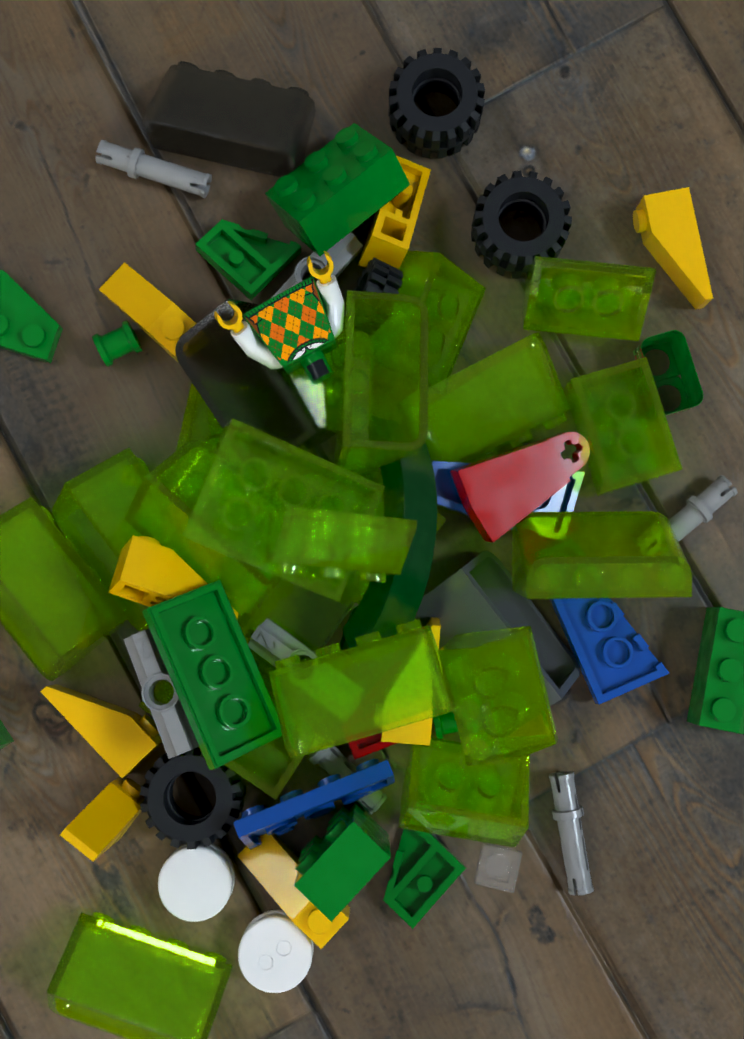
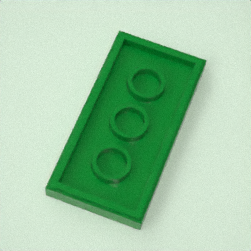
[142,580,286,770]

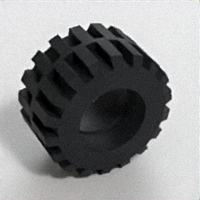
[388,48,485,158]
[471,170,572,279]
[140,747,246,849]

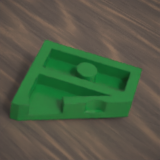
[195,219,301,300]
[0,270,63,363]
[383,814,467,929]

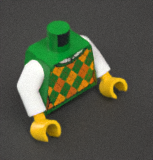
[214,251,345,385]

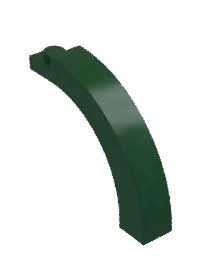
[343,417,437,665]

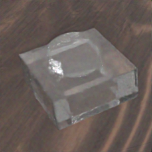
[474,841,523,893]

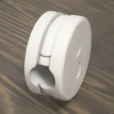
[158,844,235,922]
[238,910,314,993]

